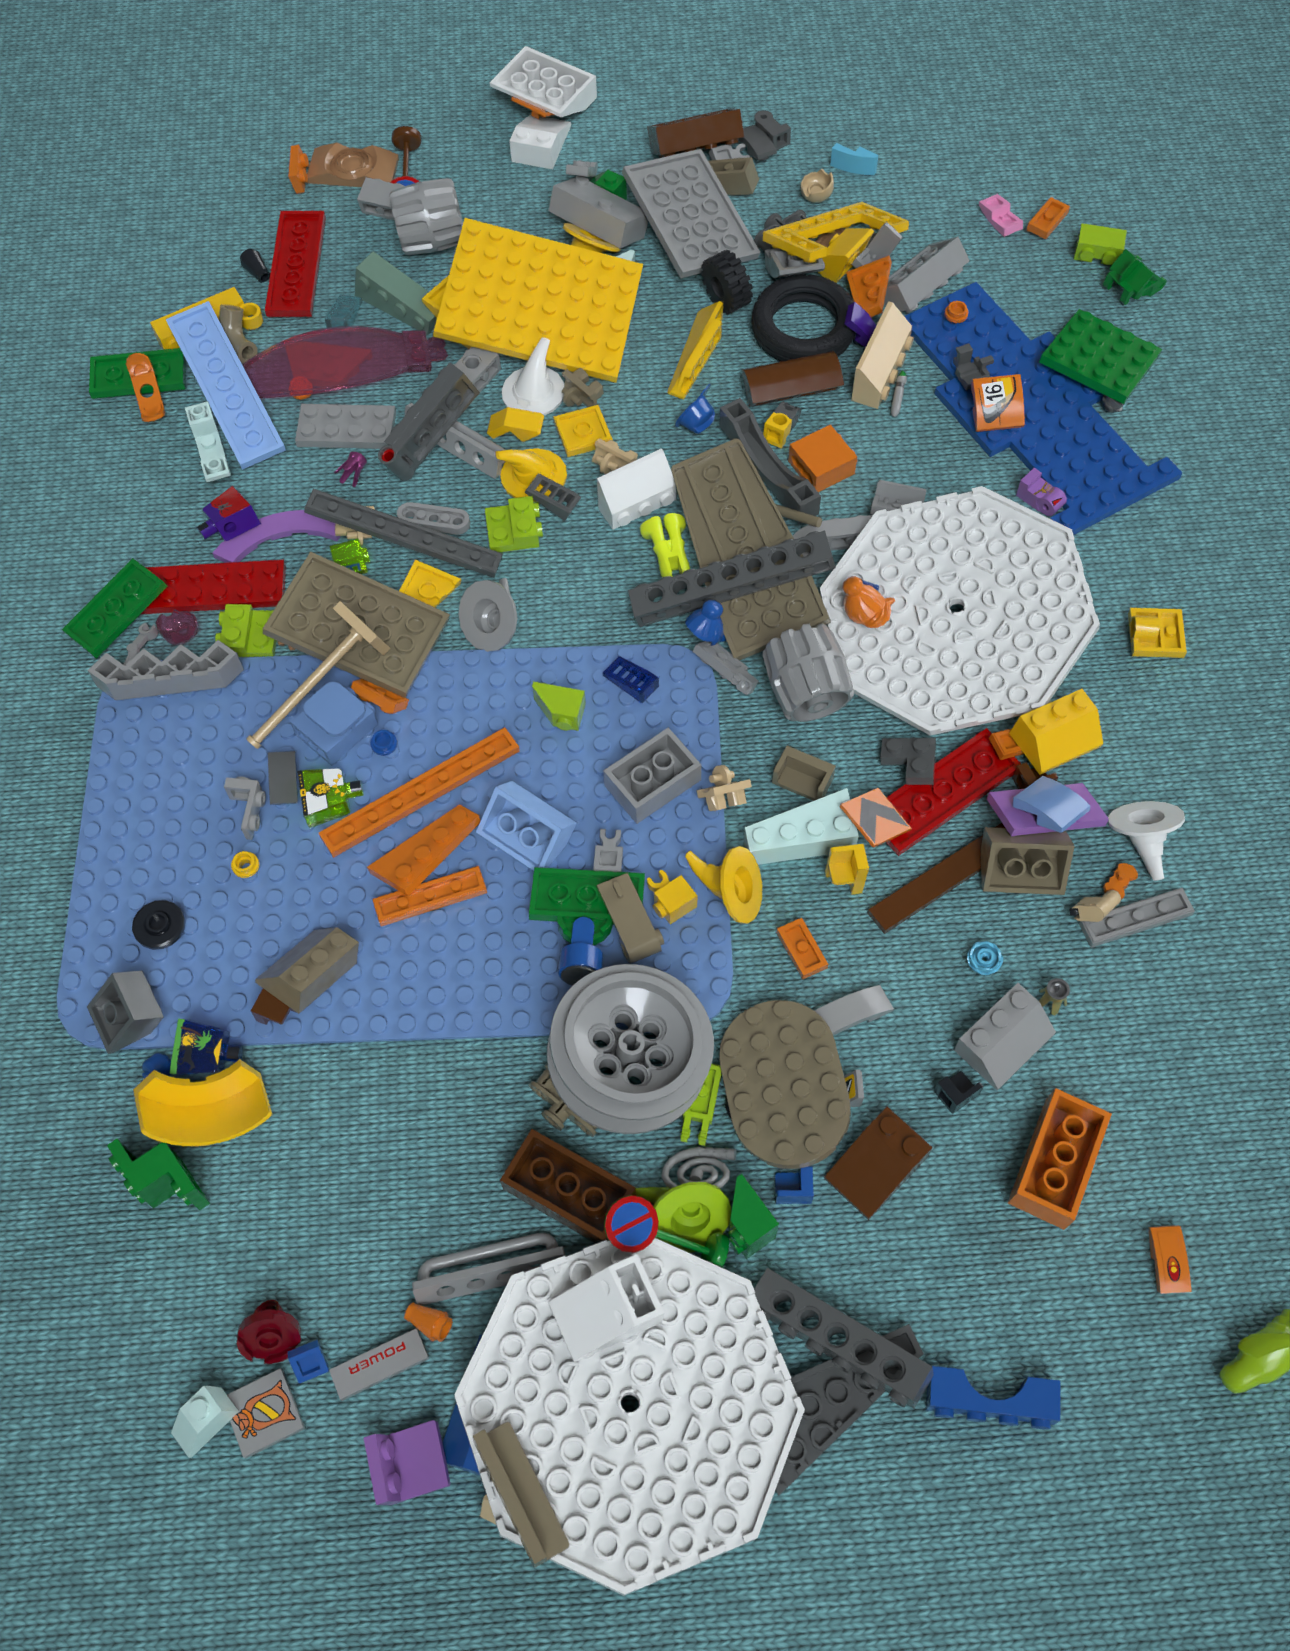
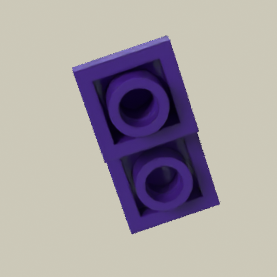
[845,302,876,348]

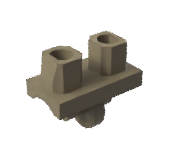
[562,367,604,407]

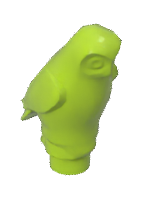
[1219,1309,1290,1393]

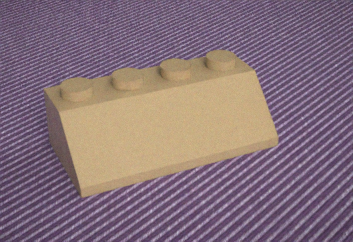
[851,301,914,409]

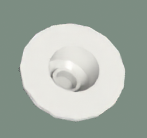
[502,338,564,416]
[1108,801,1185,881]

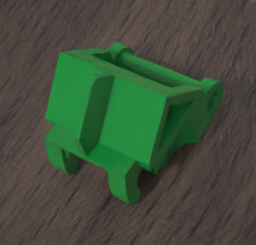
[1103,249,1167,305]

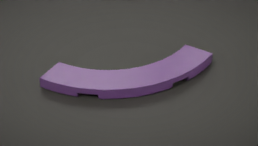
[213,510,341,563]

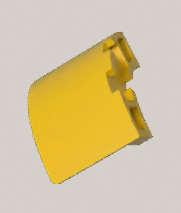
[133,1059,272,1146]

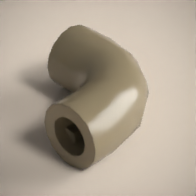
[219,304,258,364]

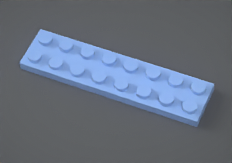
[166,301,286,470]

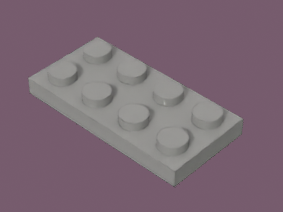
[295,404,396,449]

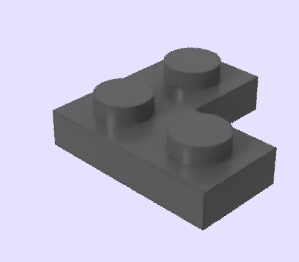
[881,738,936,785]

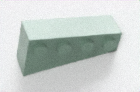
[355,251,437,335]

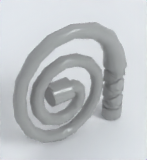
[661,1146,736,1189]

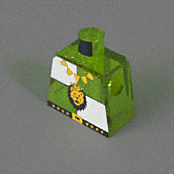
[297,769,364,828]

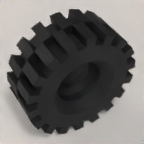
[701,250,753,315]

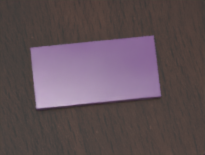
[987,783,1109,836]

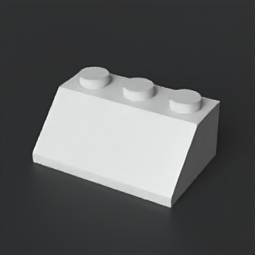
[597,449,676,530]

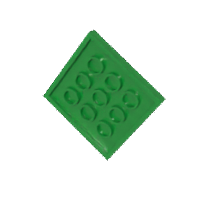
[1039,309,1162,404]

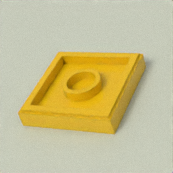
[553,405,613,457]

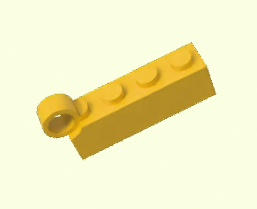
[150,287,263,350]

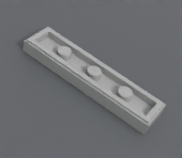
[1079,888,1195,948]

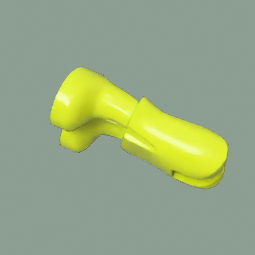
[640,513,690,578]

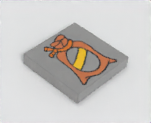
[227,1368,305,1459]

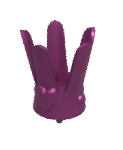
[334,451,367,488]

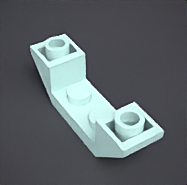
[185,401,231,482]

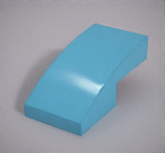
[830,143,878,175]

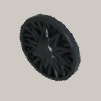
[132,900,185,950]

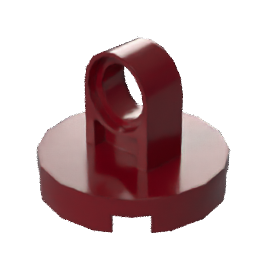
[236,1300,301,1364]

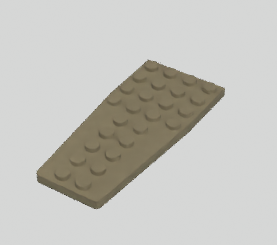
[671,439,831,660]

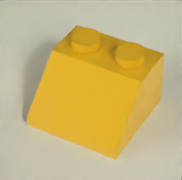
[818,228,874,283]

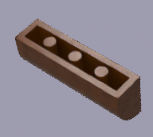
[741,351,844,407]

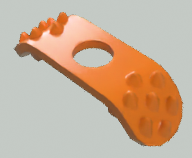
[126,353,165,422]

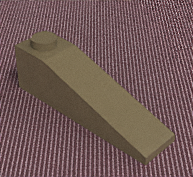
[708,157,759,195]

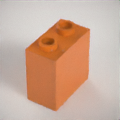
[788,424,857,492]

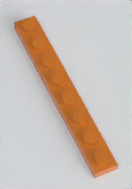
[319,727,520,858]

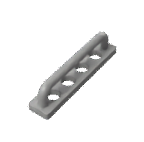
[404,403,506,479]
[412,1233,565,1306]

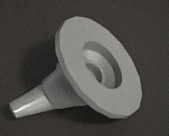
[458,578,518,652]

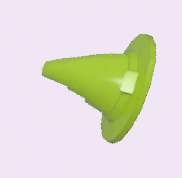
[636,1182,732,1253]

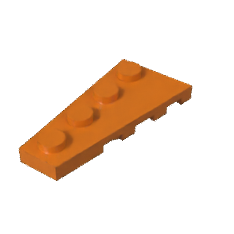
[367,804,481,896]

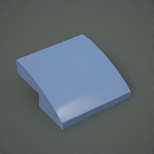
[1013,776,1090,833]

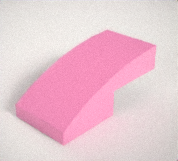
[979,194,1023,237]

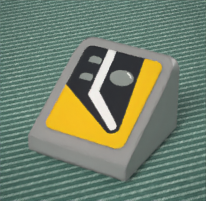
[844,1070,864,1107]

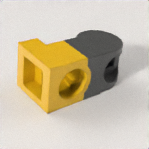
[763,401,801,449]

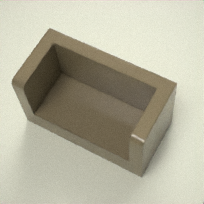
[772,746,836,801]

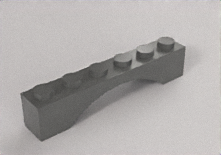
[719,398,821,525]

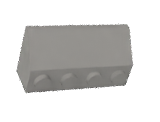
[884,236,970,313]

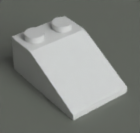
[509,115,571,170]

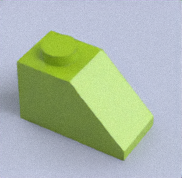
[532,681,586,731]

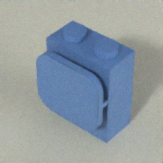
[291,681,378,766]

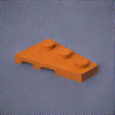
[846,255,892,318]

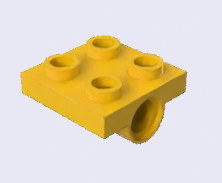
[1128,608,1187,658]

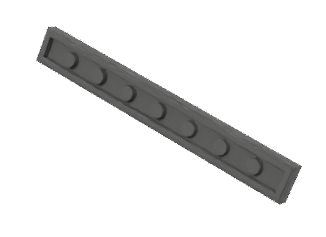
[304,488,503,578]

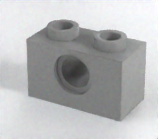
[453,347,501,392]

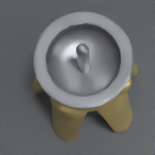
[1039,978,1070,1016]

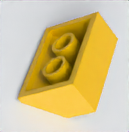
[1009,689,1103,775]

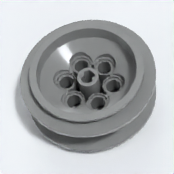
[547,964,714,1134]

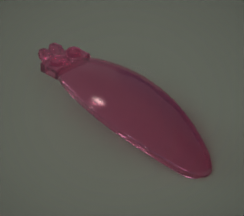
[242,326,448,398]

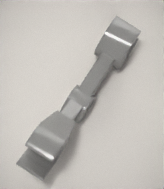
[123,622,158,666]

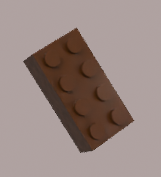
[647,108,744,158]
[500,1129,636,1244]

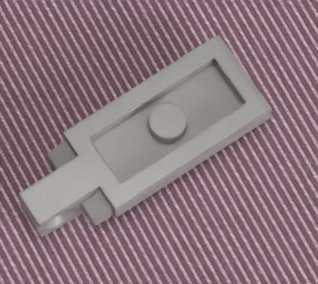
[693,641,759,695]

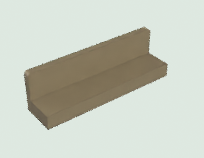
[473,1422,570,1568]

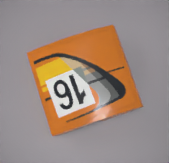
[971,374,1025,432]

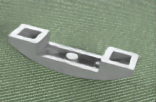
[814,985,894,1036]

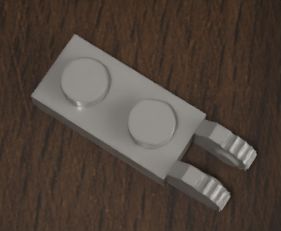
[566,160,598,177]

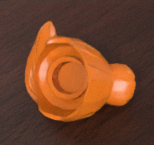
[843,576,895,628]

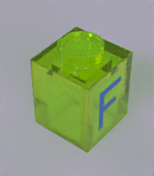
[330,538,370,574]

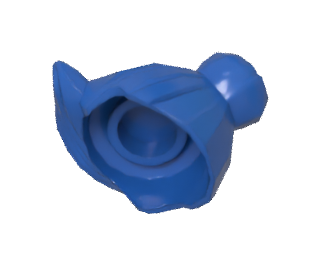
[685,600,726,646]

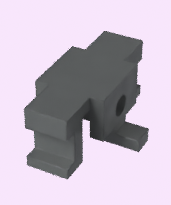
[953,343,994,391]

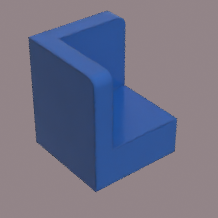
[775,1166,814,1204]

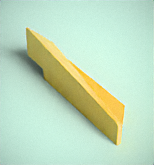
[667,301,723,400]

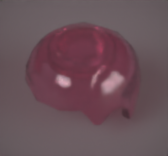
[155,609,199,645]

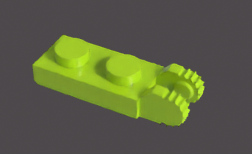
[680,1064,722,1146]

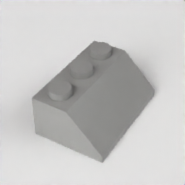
[954,983,1056,1091]

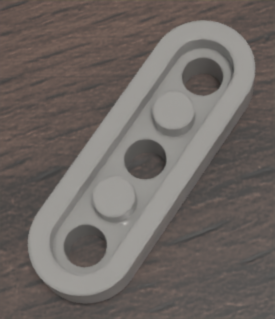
[397,502,470,535]

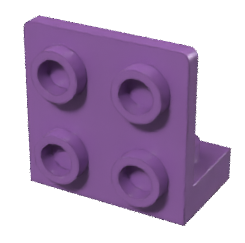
[364,1420,450,1505]

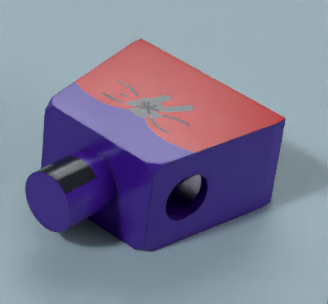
[197,486,261,541]

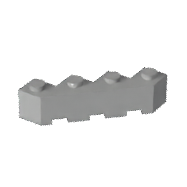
[87,640,244,700]

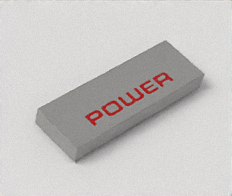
[329,1328,429,1401]

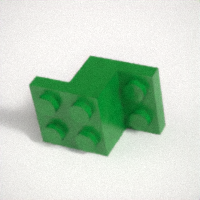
[107,1138,210,1211]

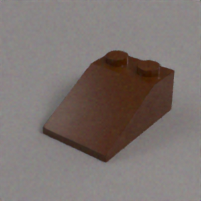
[824,1107,933,1220]

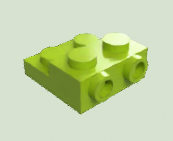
[485,496,543,552]
[215,604,277,657]

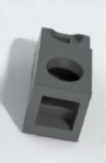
[754,110,791,150]

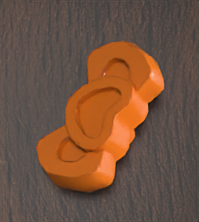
[1103,863,1138,900]

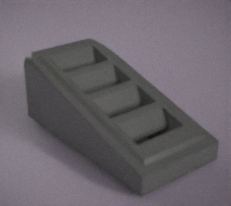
[525,473,581,521]

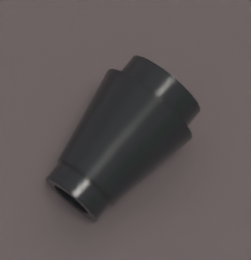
[240,248,270,283]

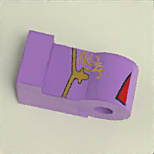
[1016,468,1067,516]

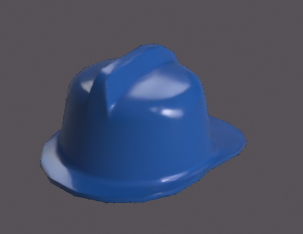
[675,384,715,434]

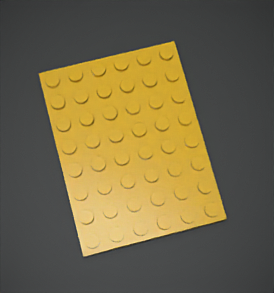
[433,218,643,383]

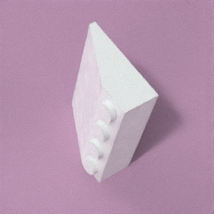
[490,46,597,117]

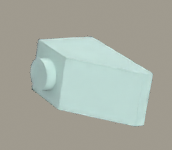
[171,1386,239,1458]

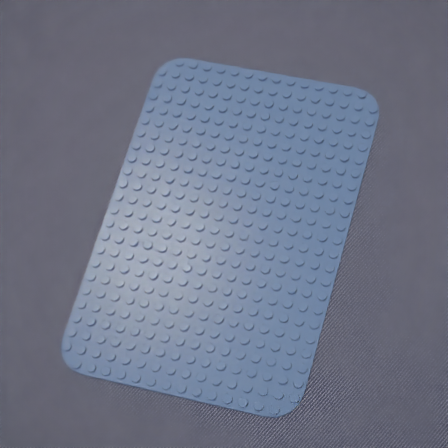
[57,644,733,1050]

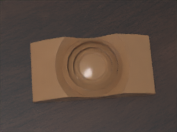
[306,143,399,187]

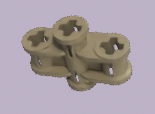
[529,1064,597,1137]

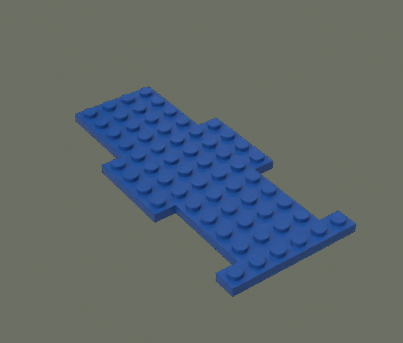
[904,282,1182,535]

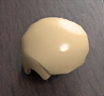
[800,169,834,203]

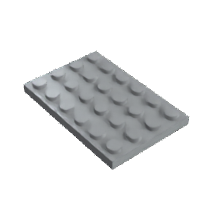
[622,149,761,278]

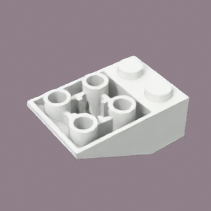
[548,1254,664,1362]

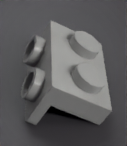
[870,480,926,515]

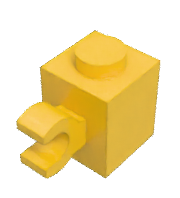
[647,870,698,924]

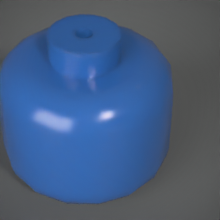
[142,1053,171,1079]

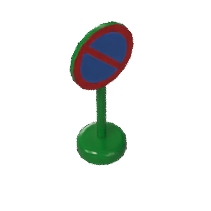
[604,1195,729,1268]

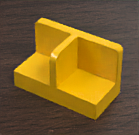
[825,843,869,895]

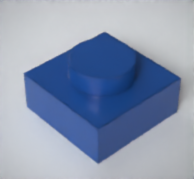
[287,1339,329,1384]

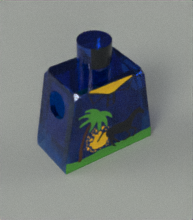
[169,1018,243,1074]

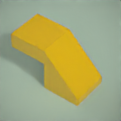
[487,407,544,442]

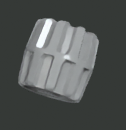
[389,178,463,255]
[763,623,854,722]

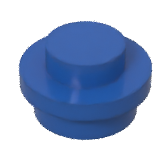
[370,730,397,756]

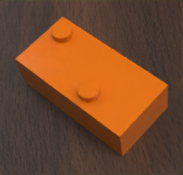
[1008,1088,1112,1230]

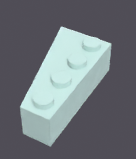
[744,788,859,865]

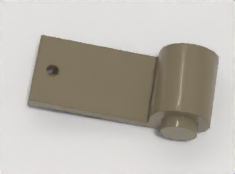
[597,873,664,964]

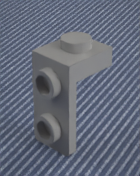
[852,222,902,268]
[224,777,266,840]

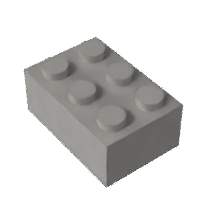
[603,727,702,824]

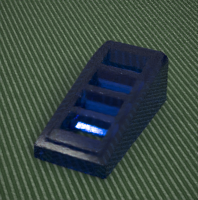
[602,656,659,703]

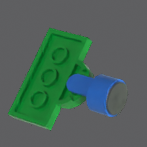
[529,867,645,986]

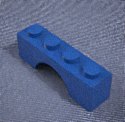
[926,1366,1060,1430]

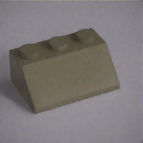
[980,827,1075,895]
[255,927,359,1014]

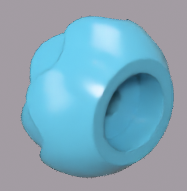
[967,941,1003,975]

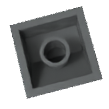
[87,971,164,1054]

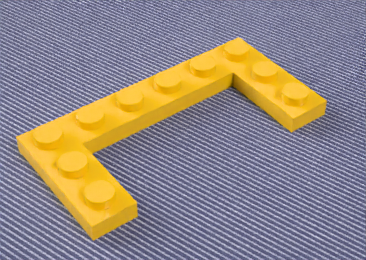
[763,202,909,263]

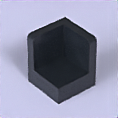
[934,1071,984,1115]

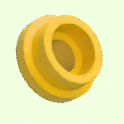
[231,851,260,878]

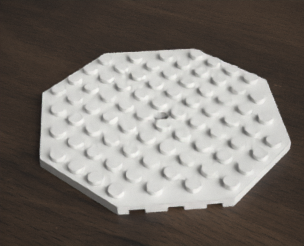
[820,486,1100,736]
[454,1238,805,1596]

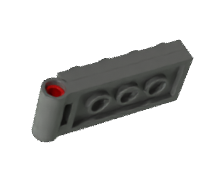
[378,362,480,481]

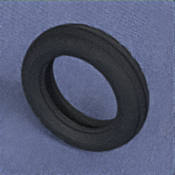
[752,274,856,361]

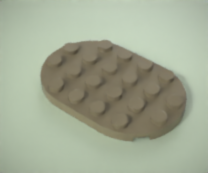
[720,1000,851,1169]

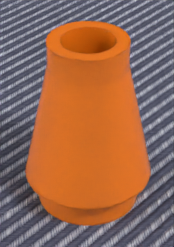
[404,1302,453,1342]

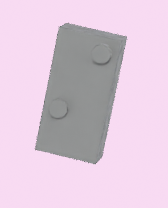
[548,176,648,248]

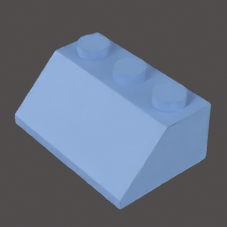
[476,781,577,871]

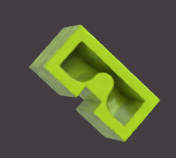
[1074,223,1127,265]

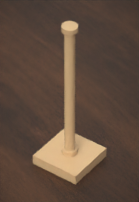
[246,601,391,749]

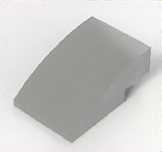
[765,248,825,278]

